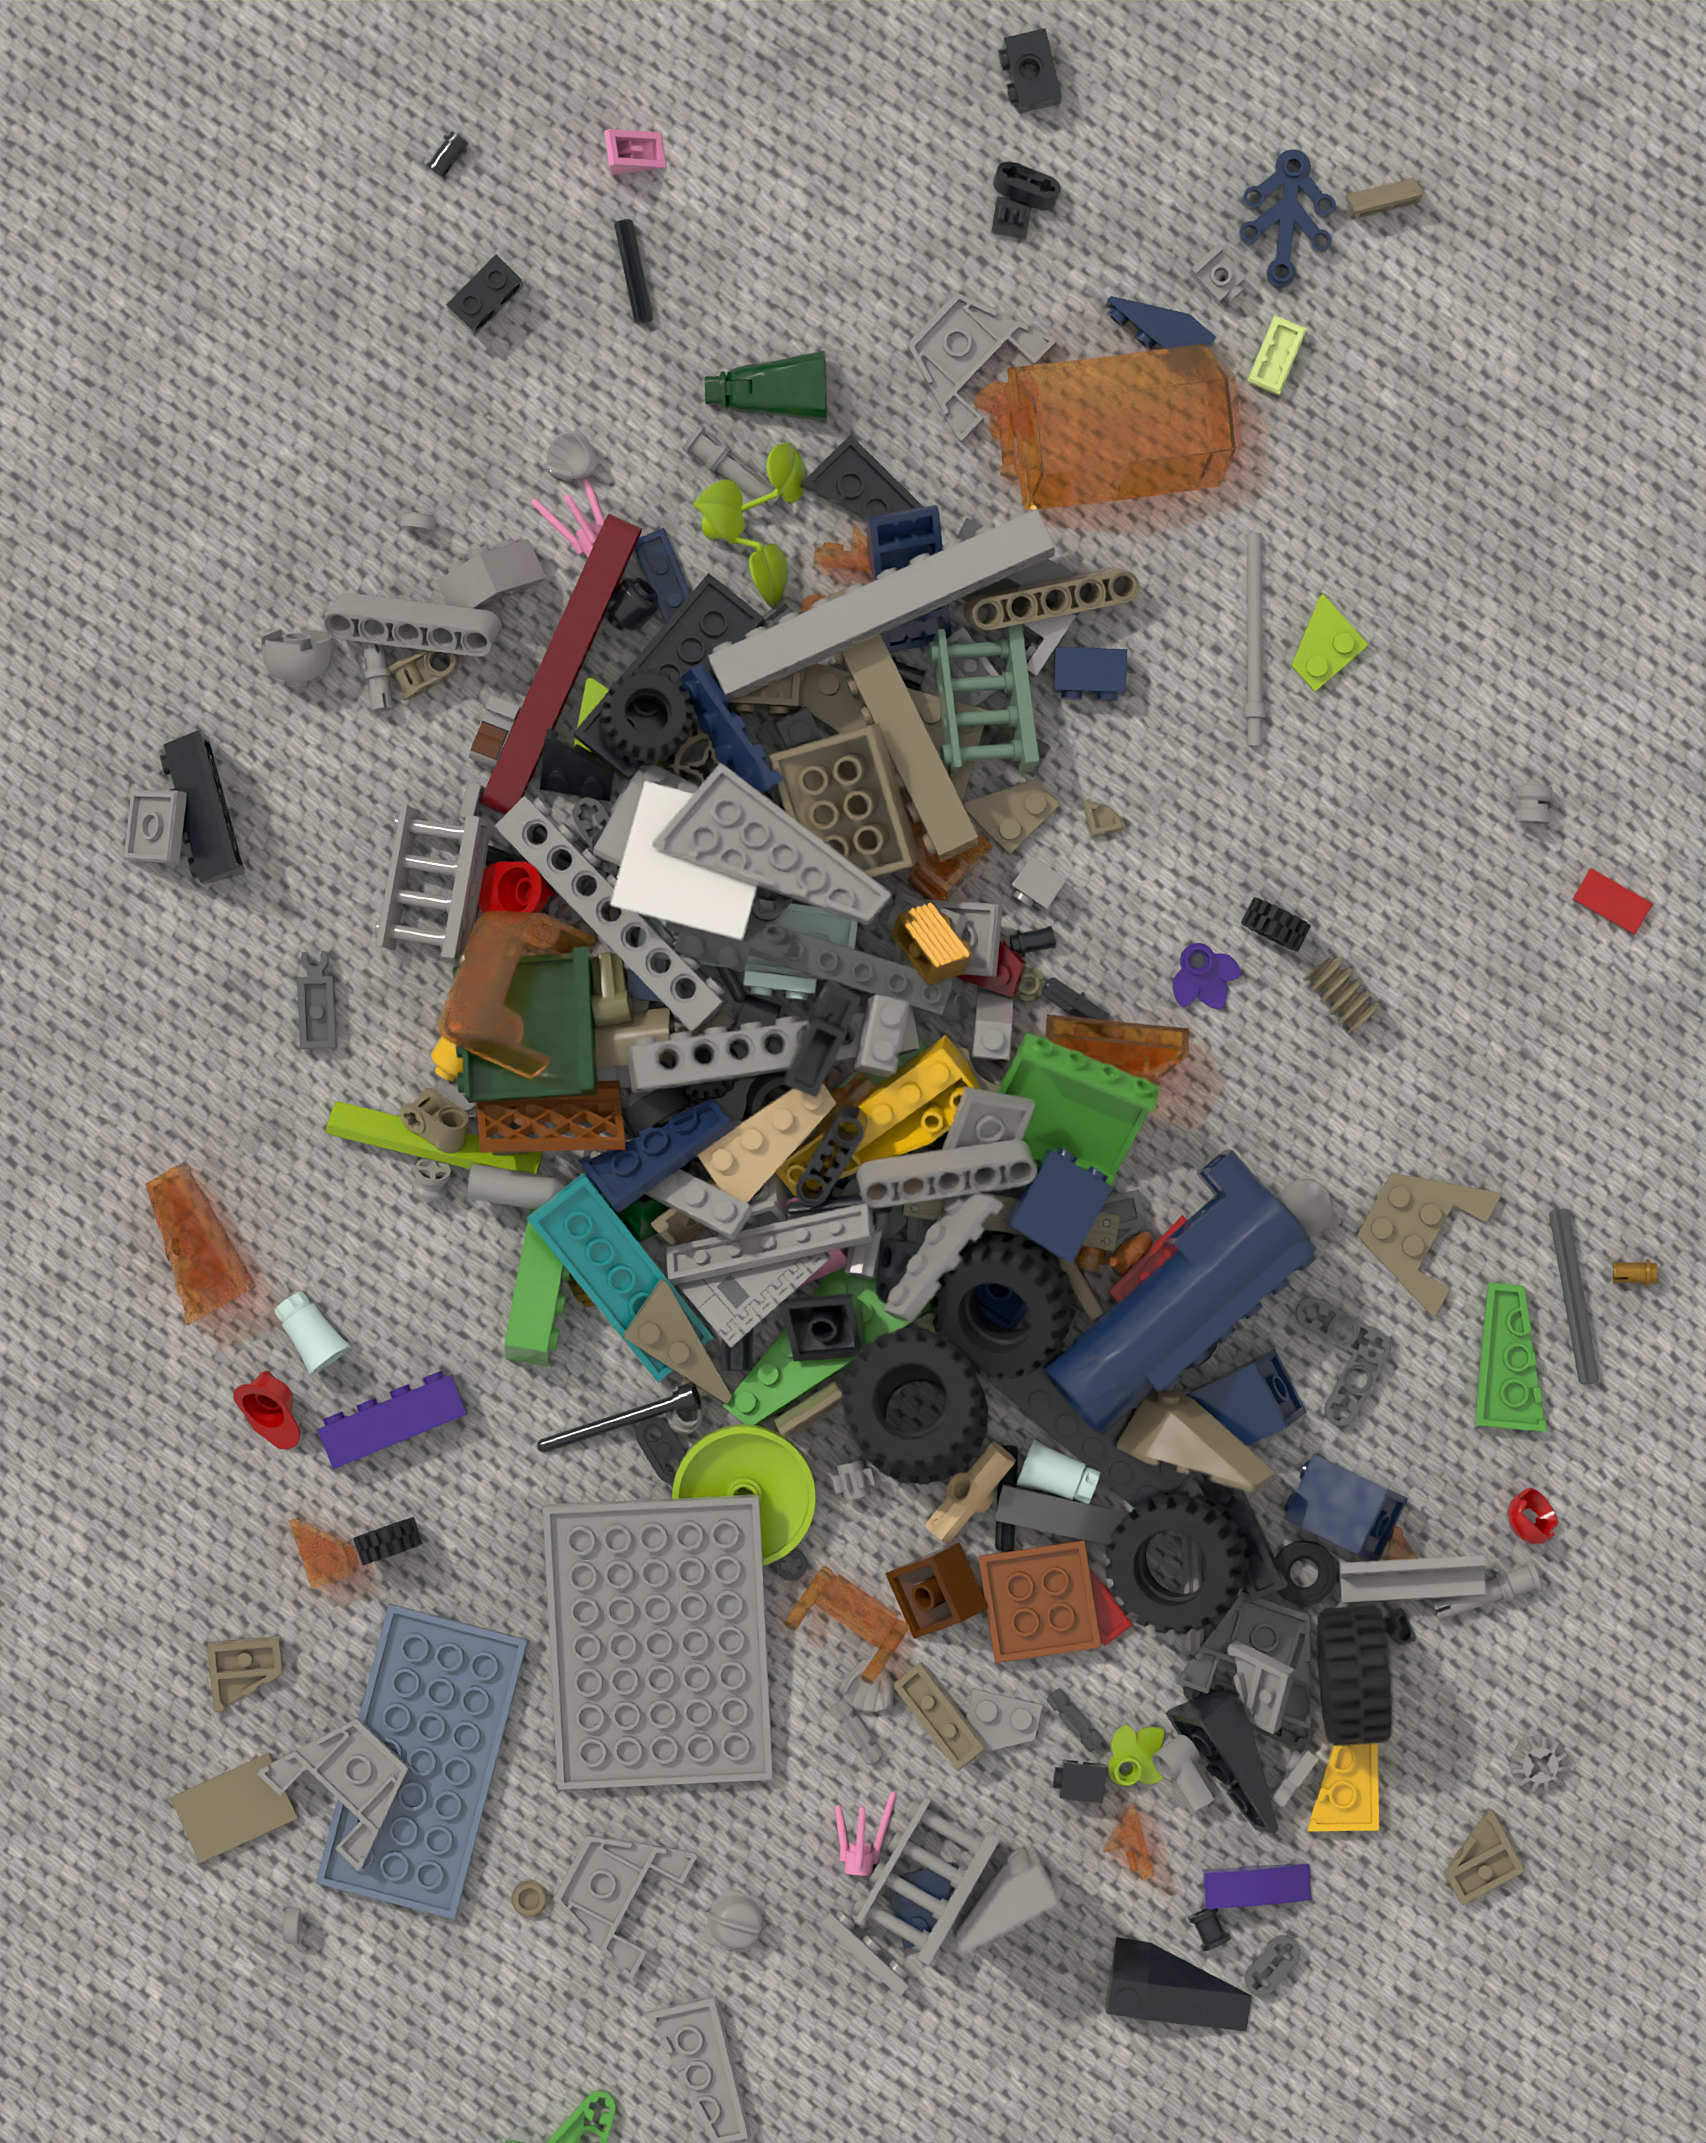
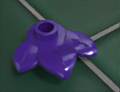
[1172,943,1242,1010]

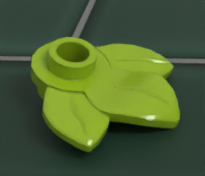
[1107,1724,1164,1786]

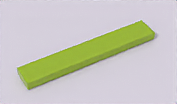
[325,1101,543,1174]

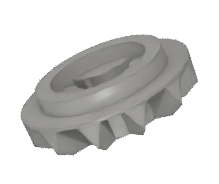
[1510,1735,1568,1793]

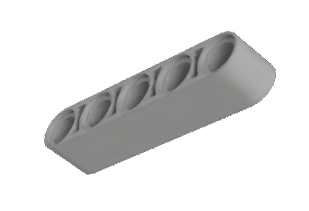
[324,593,502,657]
[856,1140,1037,1208]

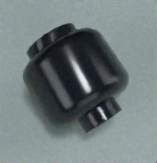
[606,578,658,631]

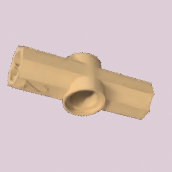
[925,1441,1016,1544]

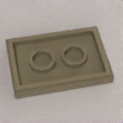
[171,1752,299,1863]

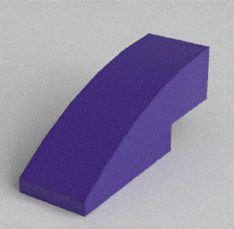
[1202,1863,1311,1909]

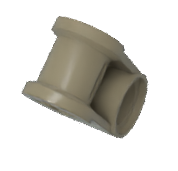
[388,650,460,701]
[400,1088,469,1153]

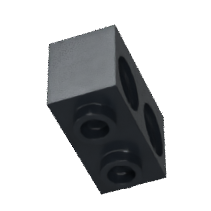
[446,254,524,336]

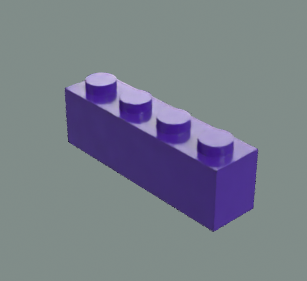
[317,1370,469,1469]

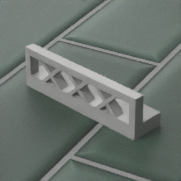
[1339,1555,1486,1604]

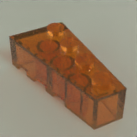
[146,1163,257,1326]

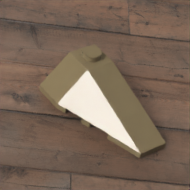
[1117,1388,1276,1493]

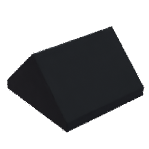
[780,1293,865,1362]

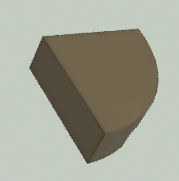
[1082,802,1126,838]

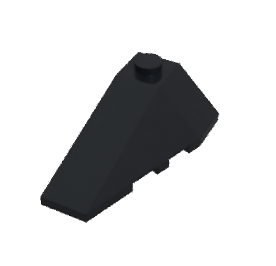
[1165,1691,1279,1834]
[1105,1937,1252,2031]

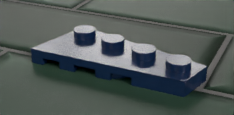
[679,664,784,796]
[578,1098,735,1213]

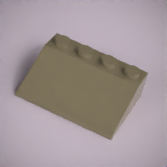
[769,722,920,877]

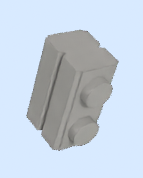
[853,995,910,1077]

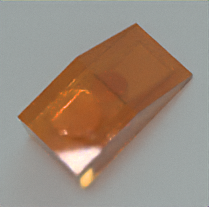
[289,1517,359,1589]

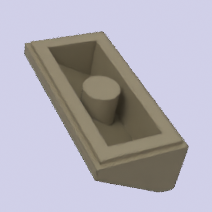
[1346,178,1423,219]

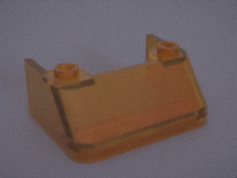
[438,911,595,1079]

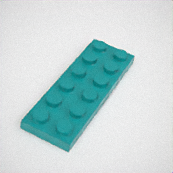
[527,1173,714,1383]

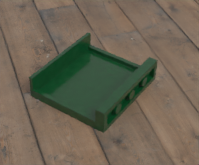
[453,947,598,1103]

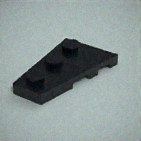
[800,435,924,520]

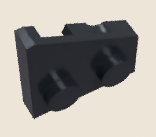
[540,729,615,802]

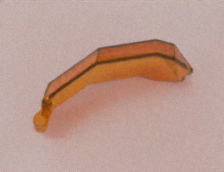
[992,343,1243,510]

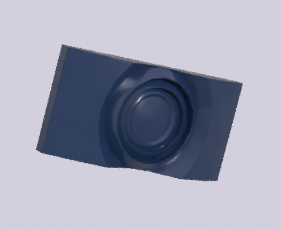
[867,505,952,653]

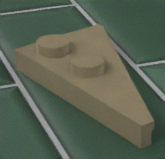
[623,1278,732,1404]

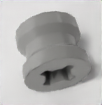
[412,1158,451,1202]

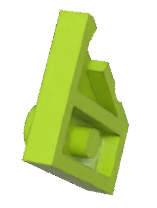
[1291,594,1368,693]

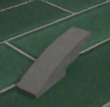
[995,1484,1129,1545]

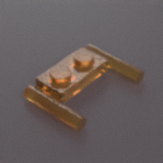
[784,1566,910,1685]

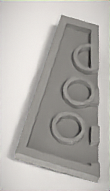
[883,1193,1004,1323]
[646,1995,751,2143]

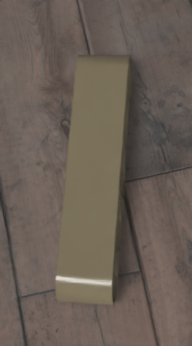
[963,568,1140,630]

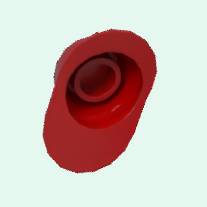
[478,861,555,919]
[233,1370,300,1450]

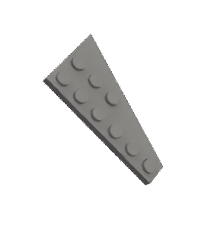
[652,763,891,925]

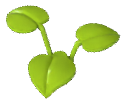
[693,443,806,608]

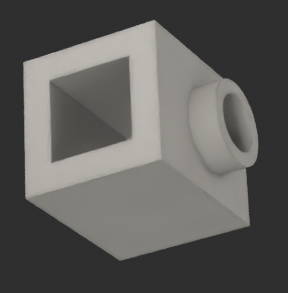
[1009,855,1067,911]

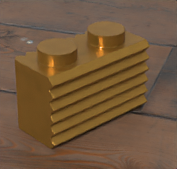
[891,902,972,986]

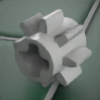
[831,1460,876,1501]

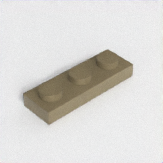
[893,1662,987,1771]

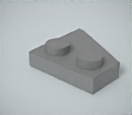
[1228,1640,1295,1734]

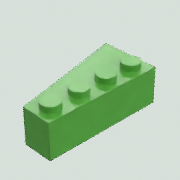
[504,1209,570,1367]

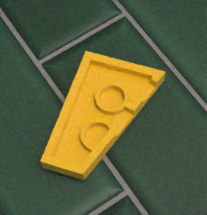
[1306,1743,1379,1832]

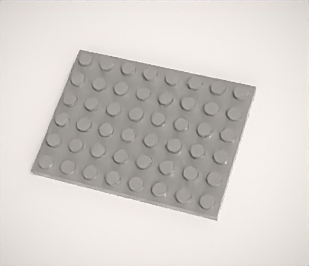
[543,1495,773,1790]

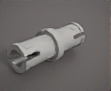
[361,642,394,712]

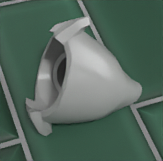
[1276,1178,1341,1236]

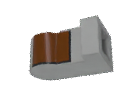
[469,695,521,768]

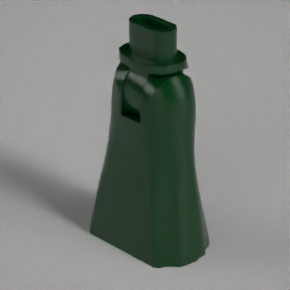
[705,351,827,421]

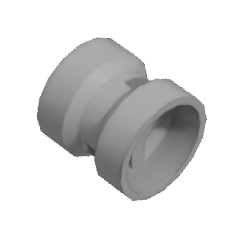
[1515,785,1552,824]

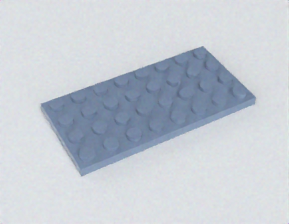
[316,1603,528,1919]

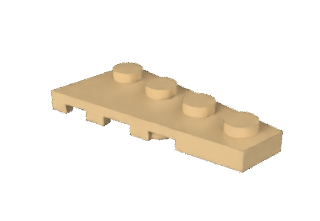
[697,1084,836,1203]

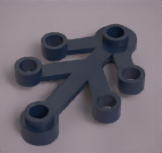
[1239,149,1336,288]

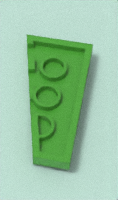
[1474,1282,1547,1432]

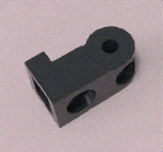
[876,1238,923,1304]

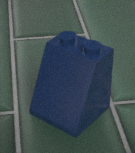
[1003,1147,1113,1263]
[1185,1348,1307,1446]
[1284,1454,1408,1561]

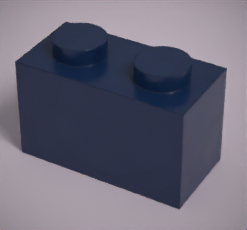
[1053,647,1127,702]

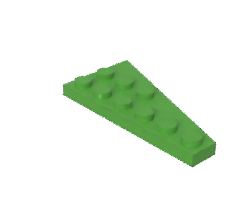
[723,1267,932,1426]

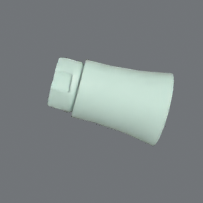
[274,1291,351,1376]
[1017,1439,1101,1504]

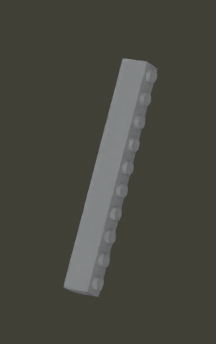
[708,509,1055,702]

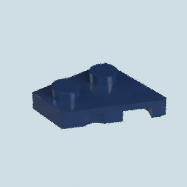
[888,1861,954,1949]

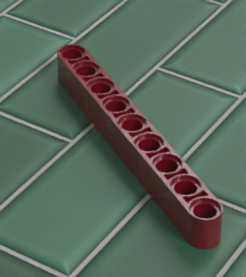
[480,513,642,815]

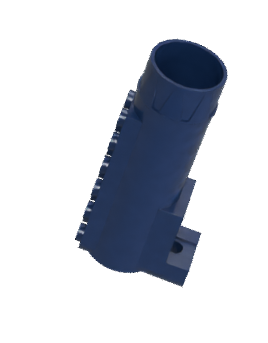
[1043,1149,1317,1435]

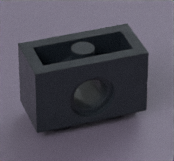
[998,28,1062,114]

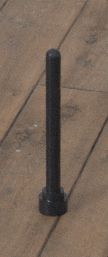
[537,1382,702,1453]

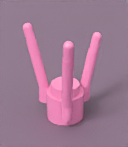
[531,477,604,558]
[835,1792,897,1875]

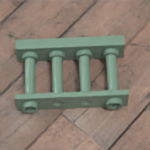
[928,624,1039,777]

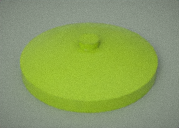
[672,1424,816,1566]

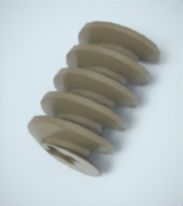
[1303,956,1380,1034]

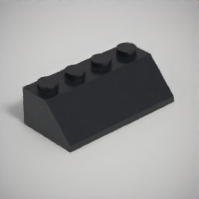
[160,730,245,885]

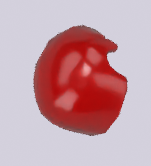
[1507,1487,1559,1545]

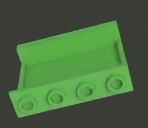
[996,1032,1160,1187]

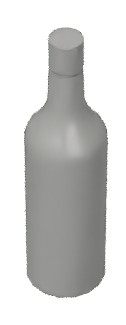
[467,1164,604,1210]

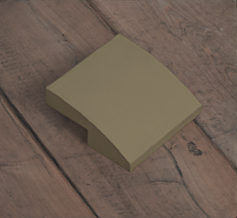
[774,1381,842,1440]

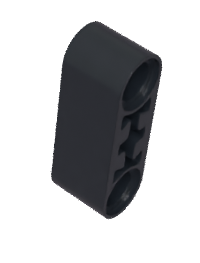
[796,1106,868,1206]

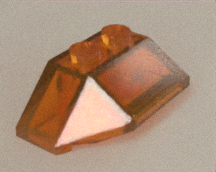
[1045,1014,1189,1084]

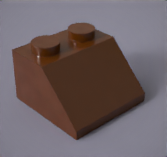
[885,1542,988,1639]

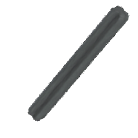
[1549,1208,1599,1385]

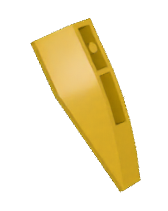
[775,1035,981,1196]

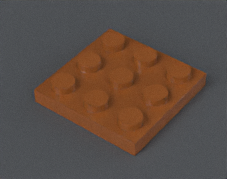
[978,1540,1102,1663]

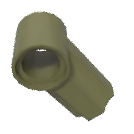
[591,952,634,1027]

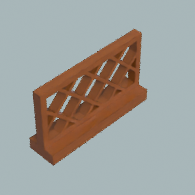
[475,1080,625,1152]

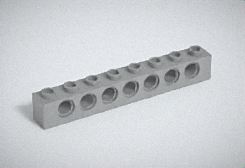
[495,796,728,1032]
[626,1006,919,1093]

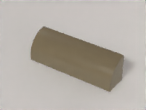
[594,1008,676,1069]

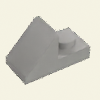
[1019,614,1076,677]

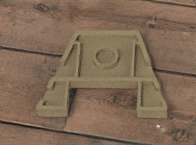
[1356,1173,1502,1317]

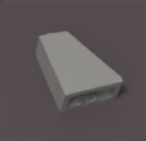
[971,988,1013,1062]

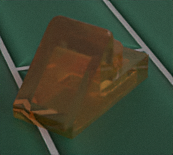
[813,523,871,572]
[1102,1803,1155,1880]

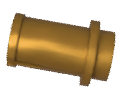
[1613,1259,1657,1287]

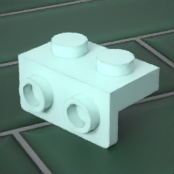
[743,970,817,1000]

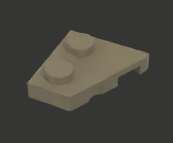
[963,779,1060,855]
[207,1636,284,1712]
[1444,1809,1525,1905]

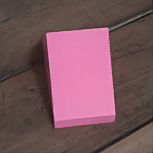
[604,129,666,175]

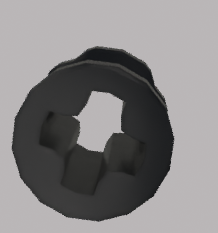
[1188,1908,1231,1951]

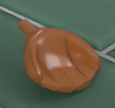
[1109,1231,1153,1277]

